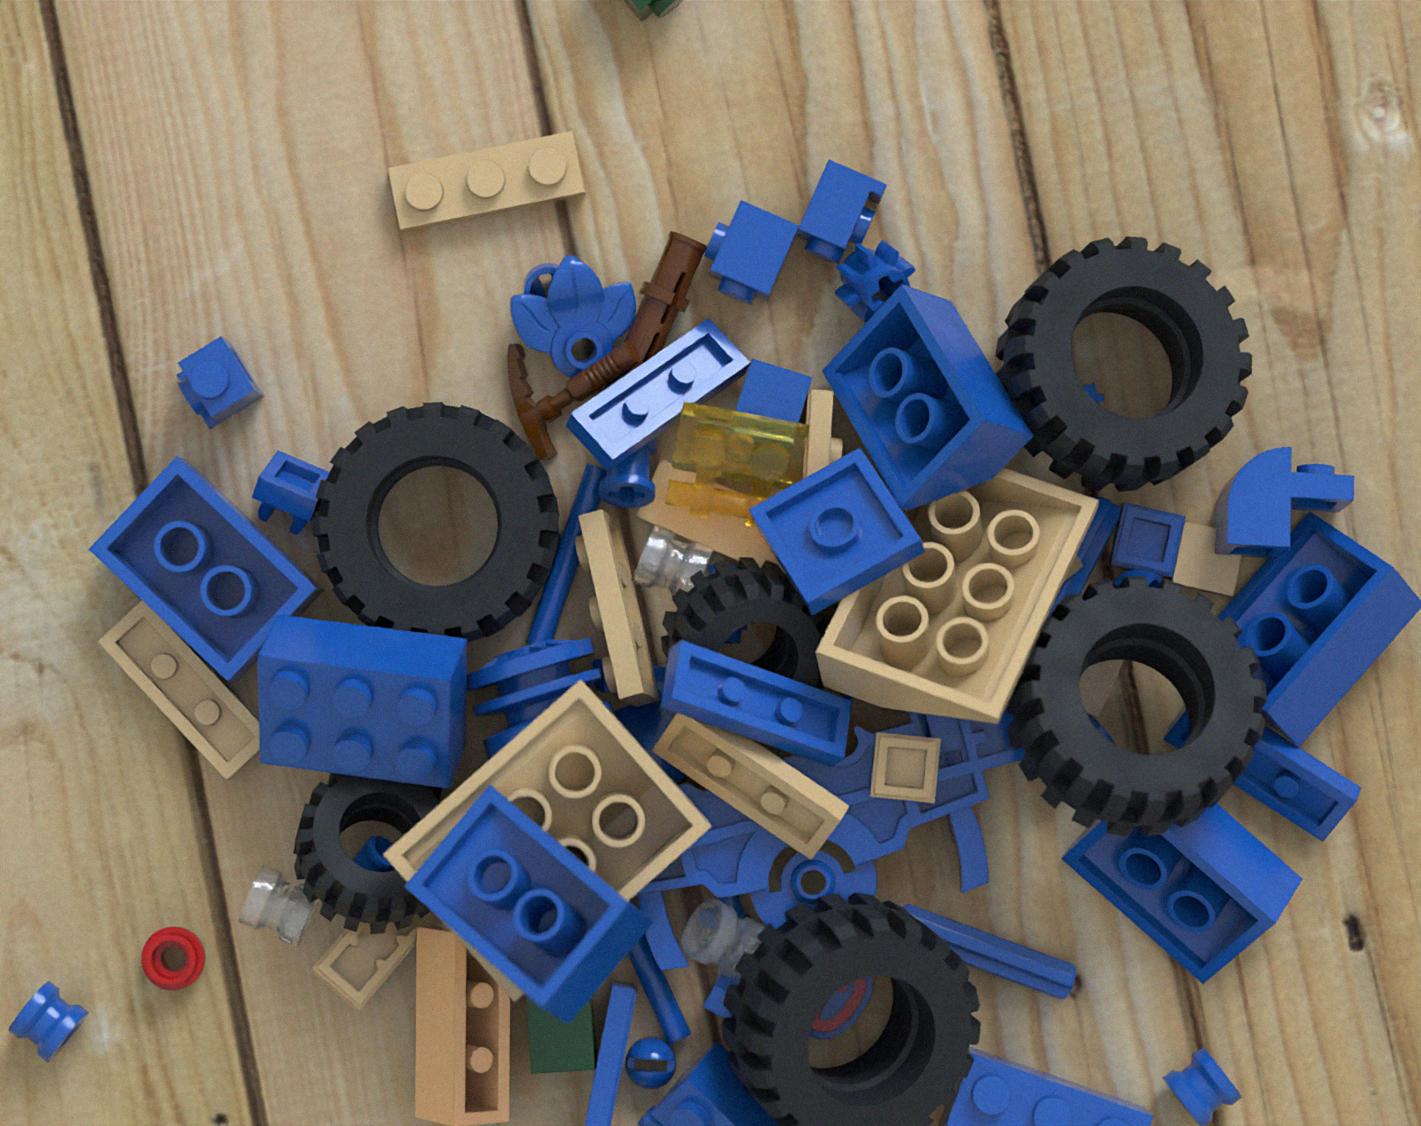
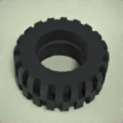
[995,236,1252,492]
[313,402,560,644]
[1006,576,1267,837]
[722,893,981,1126]

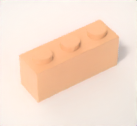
[415,925,510,1126]

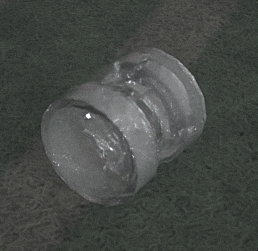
[632,524,714,598]
[238,865,319,948]
[682,898,766,983]

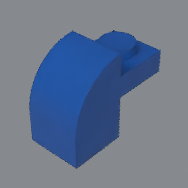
[1214,447,1354,558]

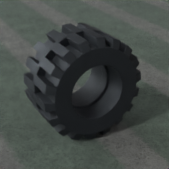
[661,557,828,690]
[293,773,443,934]

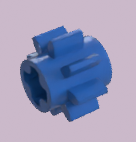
[834,240,916,322]

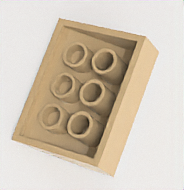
[816,467,1099,724]
[383,679,711,1002]

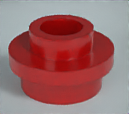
[141,926,206,990]

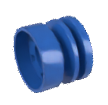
[467,638,615,761]

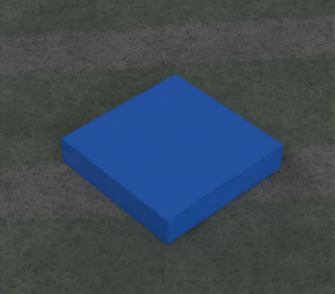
[749,448,925,616]

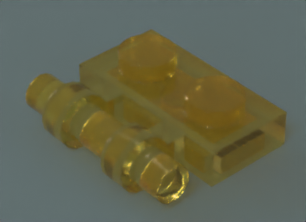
[665,401,810,527]

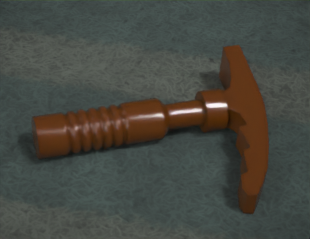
[507,341,640,461]

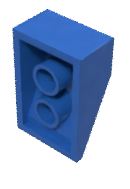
[404,785,653,1025]

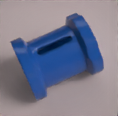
[598,437,658,508]

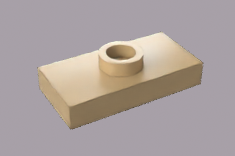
[801,389,843,480]
[310,911,439,1011]

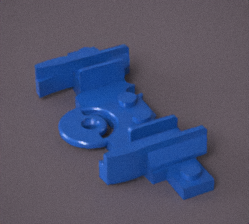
[635,708,1025,971]

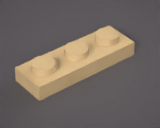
[388,131,586,232]
[575,509,660,707]
[97,600,260,781]
[652,713,849,860]

